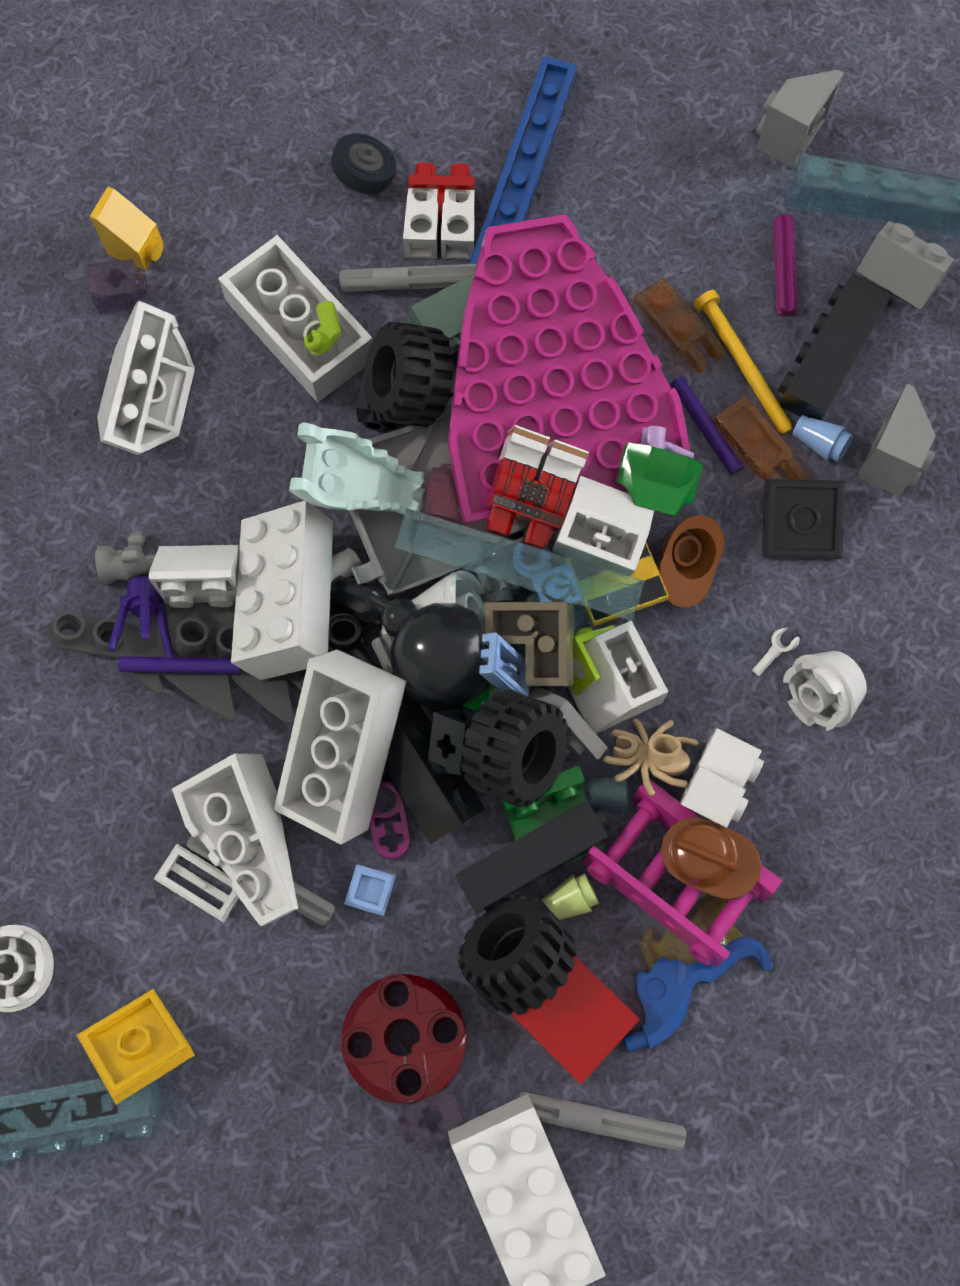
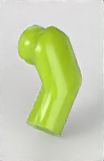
[304,301,341,355]

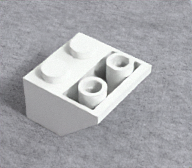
[552,476,654,579]
[149,545,239,608]
[566,621,668,734]

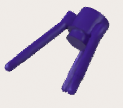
[108,576,174,657]

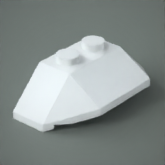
[97,301,195,455]

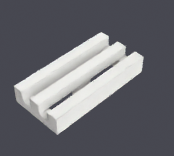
[154,844,239,922]

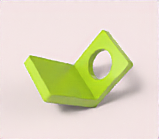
[571,625,615,695]

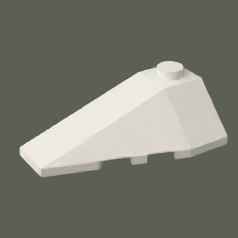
[172,753,298,926]

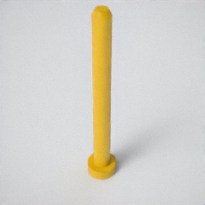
[693,290,792,435]

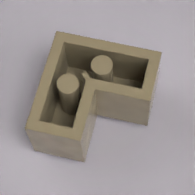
[484,602,574,686]

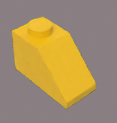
[90,186,164,271]

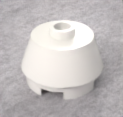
[783,651,867,731]
[0,925,54,1012]

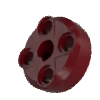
[340,974,467,1104]

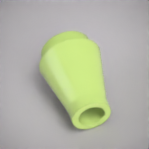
[540,873,600,920]

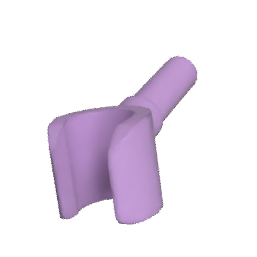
[641,426,694,459]

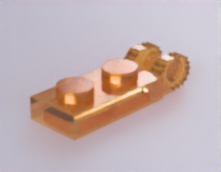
[633,277,725,373]
[714,396,809,482]

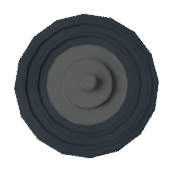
[331,133,396,194]

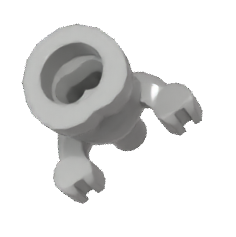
[95,531,156,585]

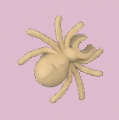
[603,719,699,796]

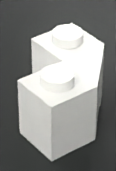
[680,728,764,828]

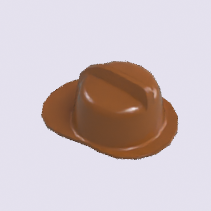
[659,515,725,608]
[661,817,761,899]

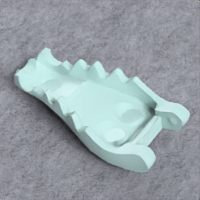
[289,422,425,516]

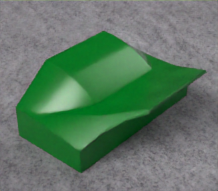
[614,442,704,516]

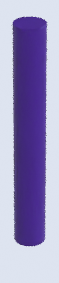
[670,376,744,475]
[118,656,242,674]

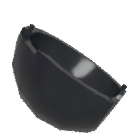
[390,603,490,709]

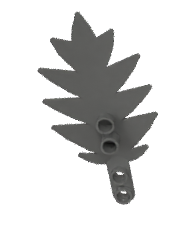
[47,581,384,724]

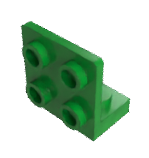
[501,766,605,865]

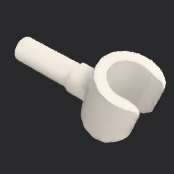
[752,627,800,676]

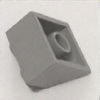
[756,70,844,168]
[856,221,954,310]
[858,384,936,496]

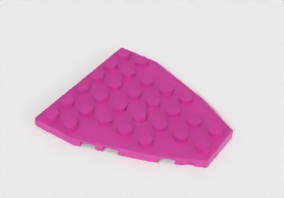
[447,214,691,524]

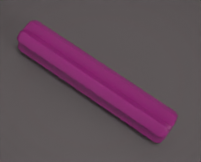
[773,214,798,316]

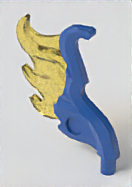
[623,893,773,1053]

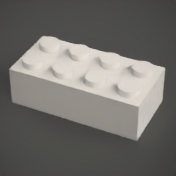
[218,235,373,403]
[231,500,333,680]
[274,650,407,844]
[448,1094,606,1286]

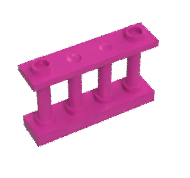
[583,780,782,967]

